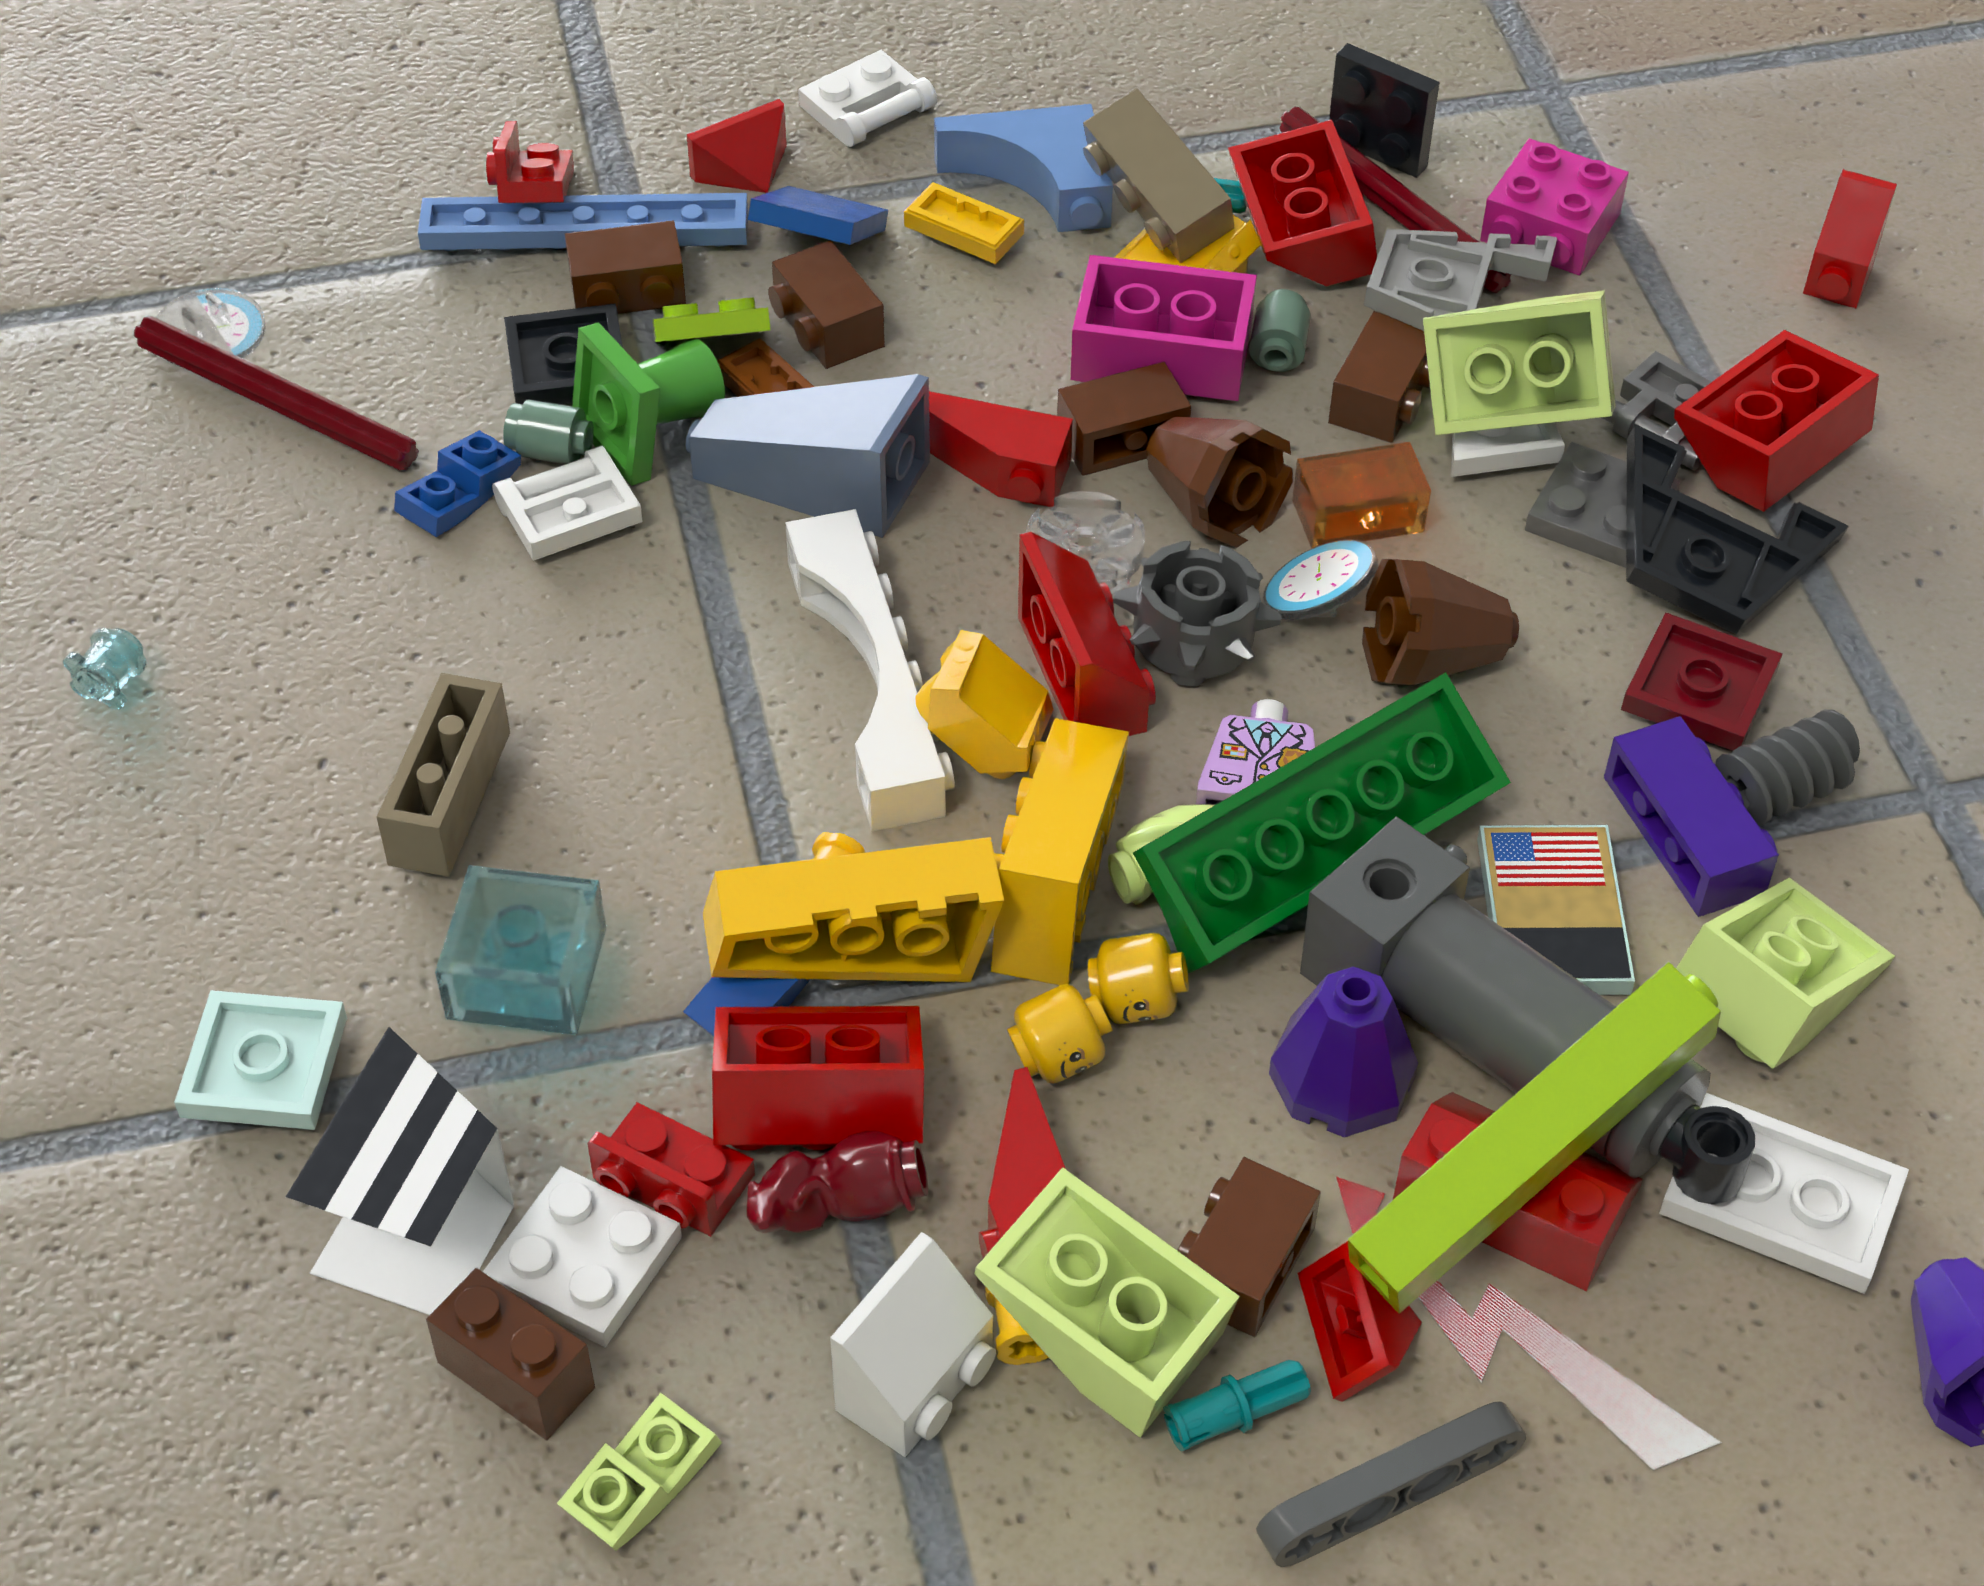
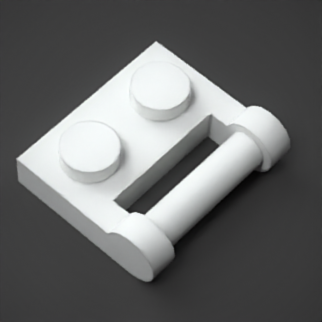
[798,50,937,147]
[492,446,643,561]

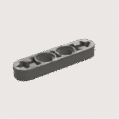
[1256,1401,1526,1567]

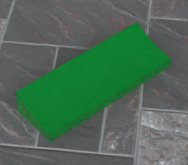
[1133,672,1511,973]

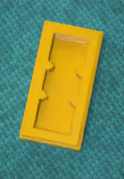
[904,182,1024,264]

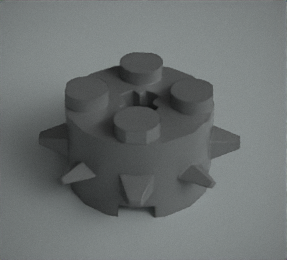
[1113,541,1281,687]

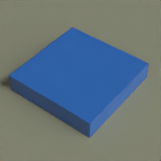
[748,186,888,245]

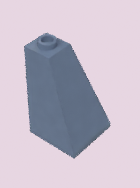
[686,374,930,538]

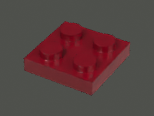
[1621,612,1783,751]

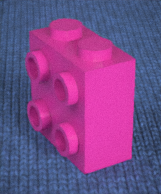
[1480,138,1629,276]

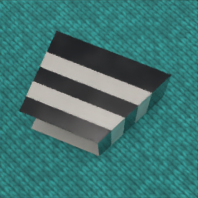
[286,1027,514,1315]

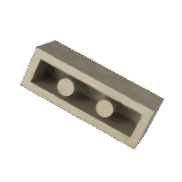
[1083,88,1235,263]
[377,673,510,877]

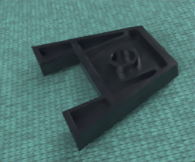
[1626,424,1849,635]

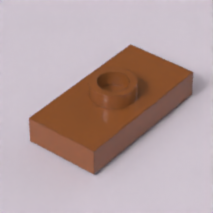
[717,338,814,397]

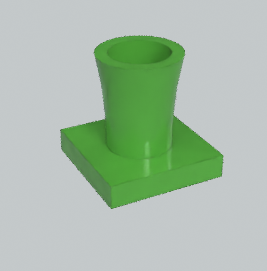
[572,322,725,486]

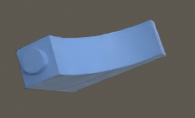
[934,104,1113,232]

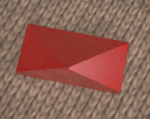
[687,99,787,193]
[1297,1241,1422,1402]

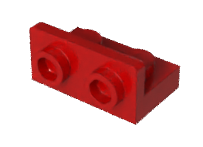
[486,121,574,203]
[587,1102,755,1237]

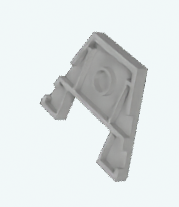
[1364,229,1557,331]

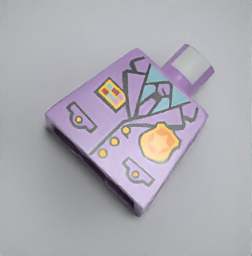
[1196,699,1315,805]

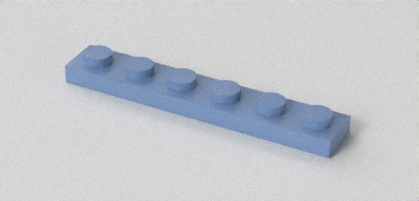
[418,193,748,251]

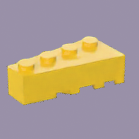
[991,718,1129,985]
[703,837,1004,982]

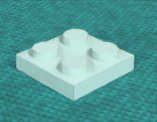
[174,990,347,1130]

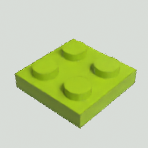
[652,297,771,342]

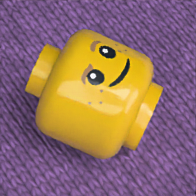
[1088,933,1189,1024]
[1007,984,1113,1084]

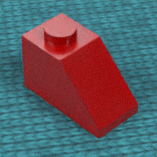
[1803,169,1897,309]

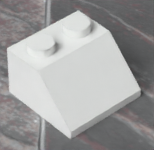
[830,1232,996,1458]

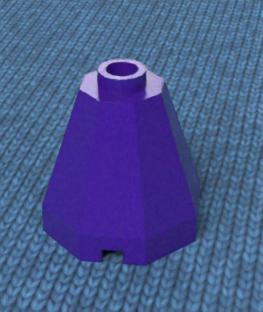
[1269,966,1418,1137]
[1911,1257,1984,1447]

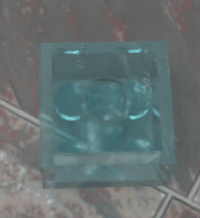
[435,865,607,1035]

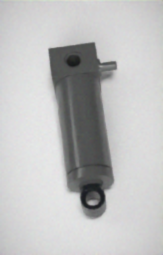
[1300,816,1755,1204]

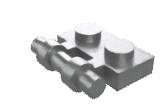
[1600,351,1711,471]

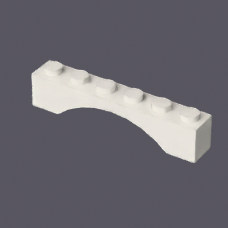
[785,509,955,832]

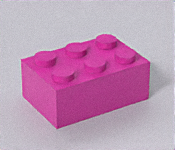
[1070,255,1257,401]

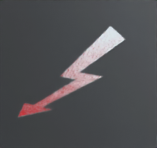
[1336,1176,1722,1470]

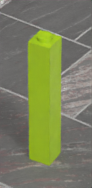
[1348,962,1721,1314]

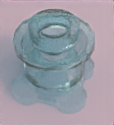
[63,628,147,710]

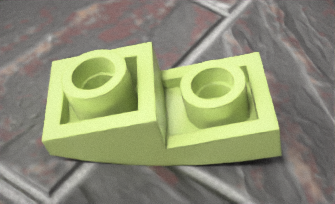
[557,1392,722,1551]

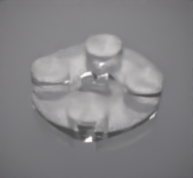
[1026,491,1145,594]

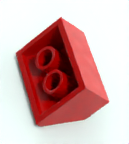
[1228,120,1377,286]
[1674,330,1879,512]
[1018,532,1156,736]
[712,1006,924,1150]
[1393,1092,1643,1292]

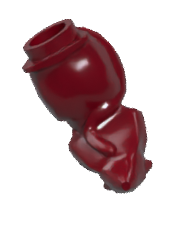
[746,1131,928,1233]

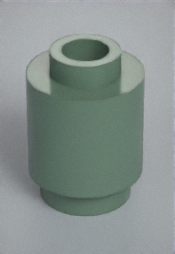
[1249,289,1311,372]
[503,399,594,464]

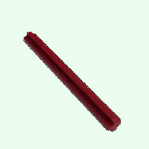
[1280,106,1512,293]
[134,316,419,471]

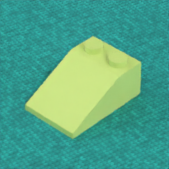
[1423,290,1616,435]
[1676,877,1895,1069]
[974,1167,1240,1438]

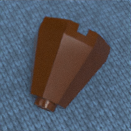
[1146,417,1293,548]
[1362,559,1519,685]

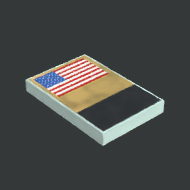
[1477,825,1635,995]

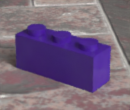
[1604,716,1779,917]

